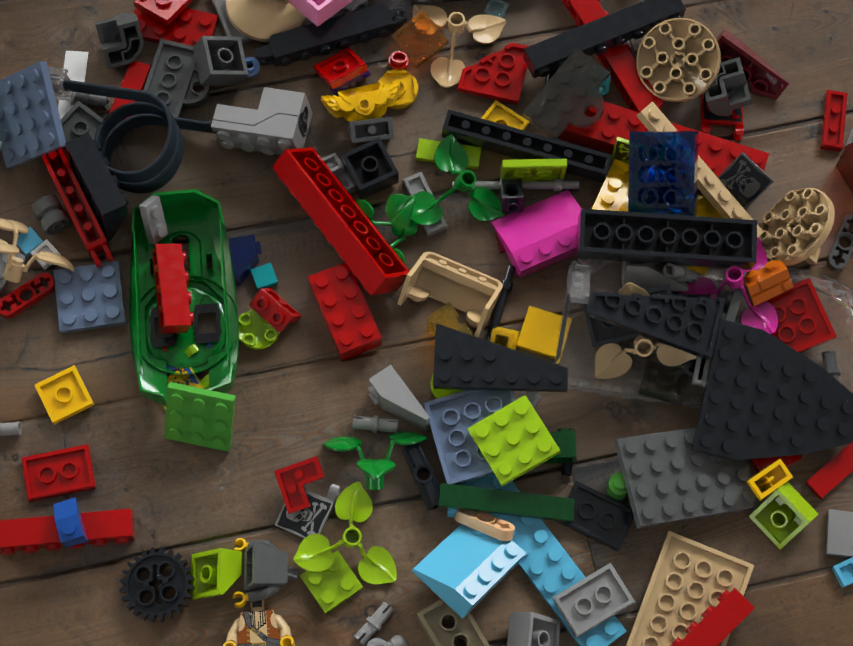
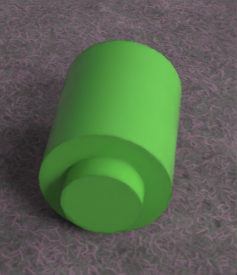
[605,473,627,501]

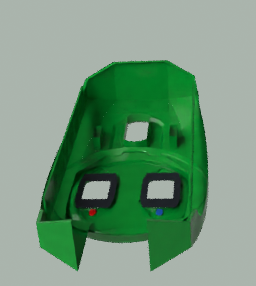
[129,189,239,407]

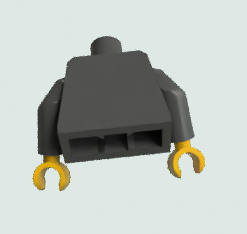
[233,538,298,608]

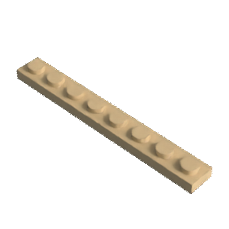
[636,102,763,237]

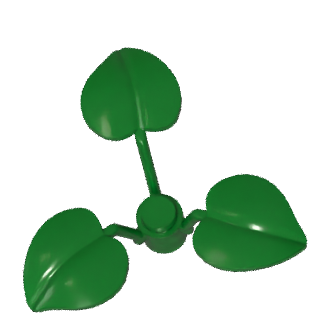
[410,134,505,226]
[354,194,417,264]
[322,431,428,490]

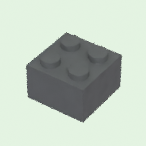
[193,36,249,86]

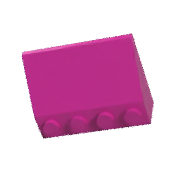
[491,190,582,279]

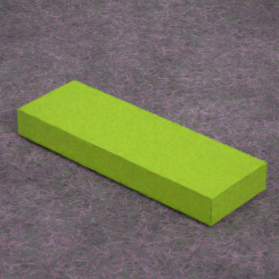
[416,138,481,170]

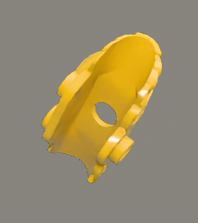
[321,79,401,122]

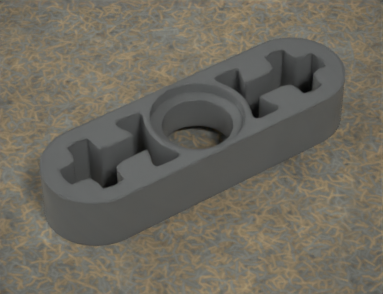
[826,214,853,272]

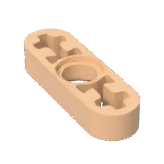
[455,509,515,541]

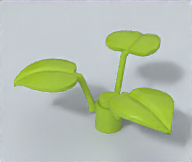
[293,482,397,585]

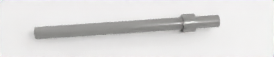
[452,179,579,191]

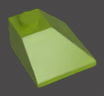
[190,548,242,600]

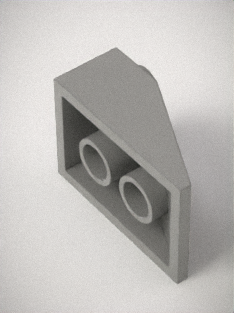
[368,364,430,432]

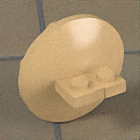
[225,0,306,42]
[636,18,721,102]
[759,188,835,266]

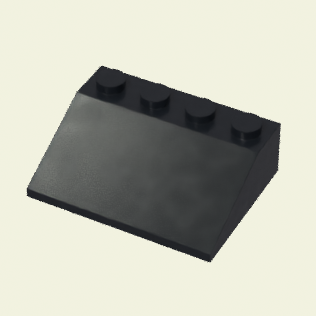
[65,133,130,241]

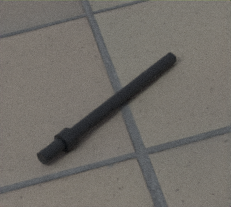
[486,265,515,341]

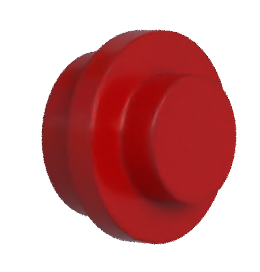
[388,51,409,70]

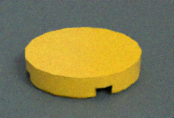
[378,69,418,110]

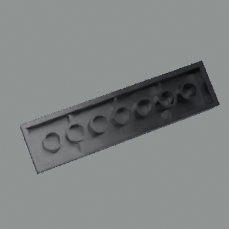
[577,209,757,270]

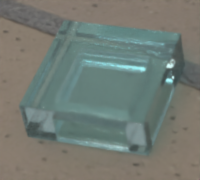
[483,0,510,19]

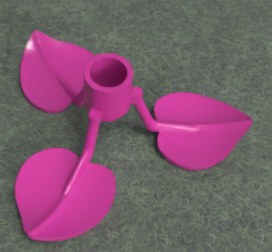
[678,237,778,335]

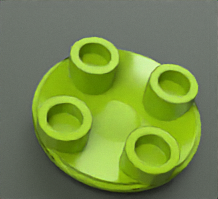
[239,310,280,350]

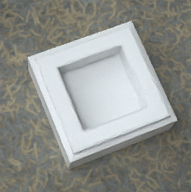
[30,239,61,270]

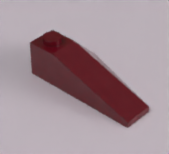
[716,29,789,100]

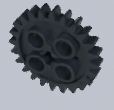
[120,547,195,623]

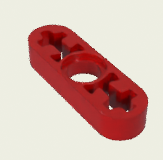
[0,273,55,319]

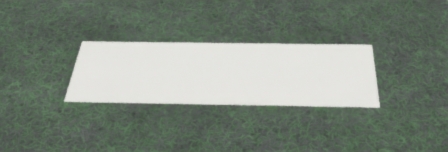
[58,51,89,119]

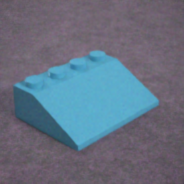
[412,524,526,619]

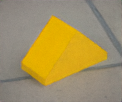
[747,459,793,501]

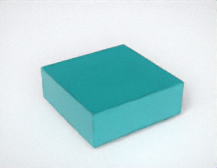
[251,263,278,291]

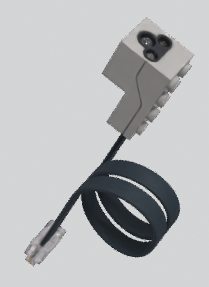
[48,67,313,194]

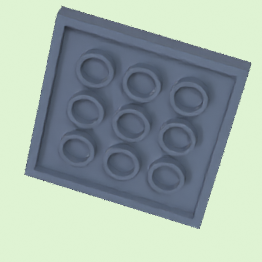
[0,62,66,169]
[424,390,516,485]

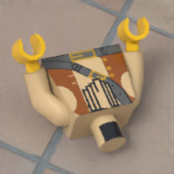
[223,600,295,646]

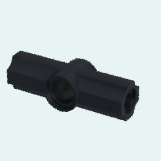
[401,443,439,511]

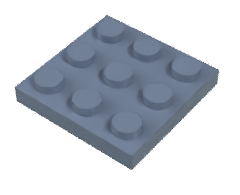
[53,261,127,334]

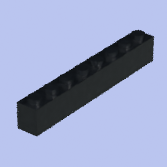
[523,0,686,78]
[442,109,612,183]

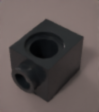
[499,179,524,213]

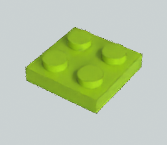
[300,550,363,615]

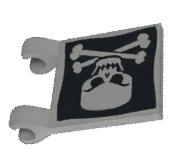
[275,484,340,538]

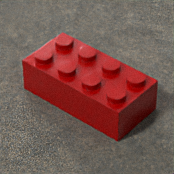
[308,262,382,361]

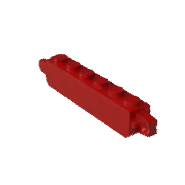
[41,148,114,268]

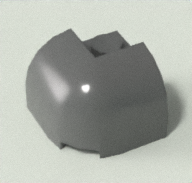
[95,13,144,69]
[704,57,752,116]

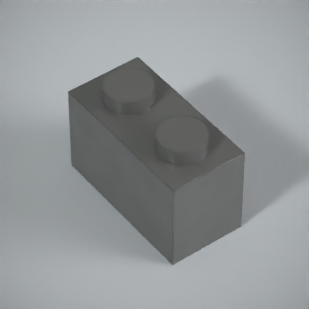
[347,117,394,143]

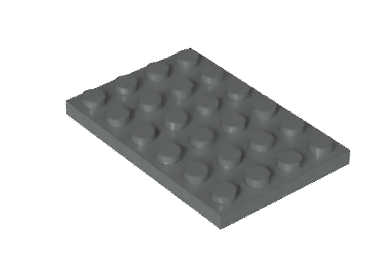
[614,427,760,528]

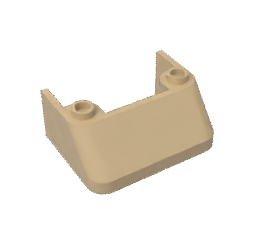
[397,252,503,337]

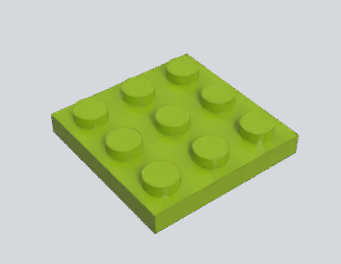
[467,395,561,487]

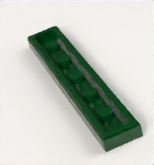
[438,483,575,523]

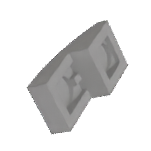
[322,152,355,194]

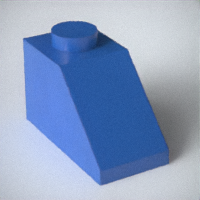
[53,497,88,548]

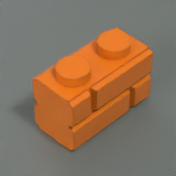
[743,260,794,306]

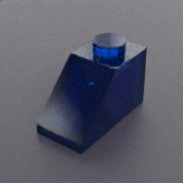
[229,234,262,286]

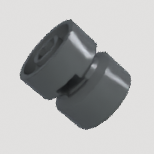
[32,195,71,235]

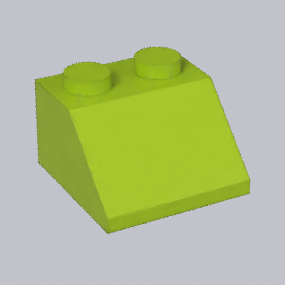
[749,481,819,550]

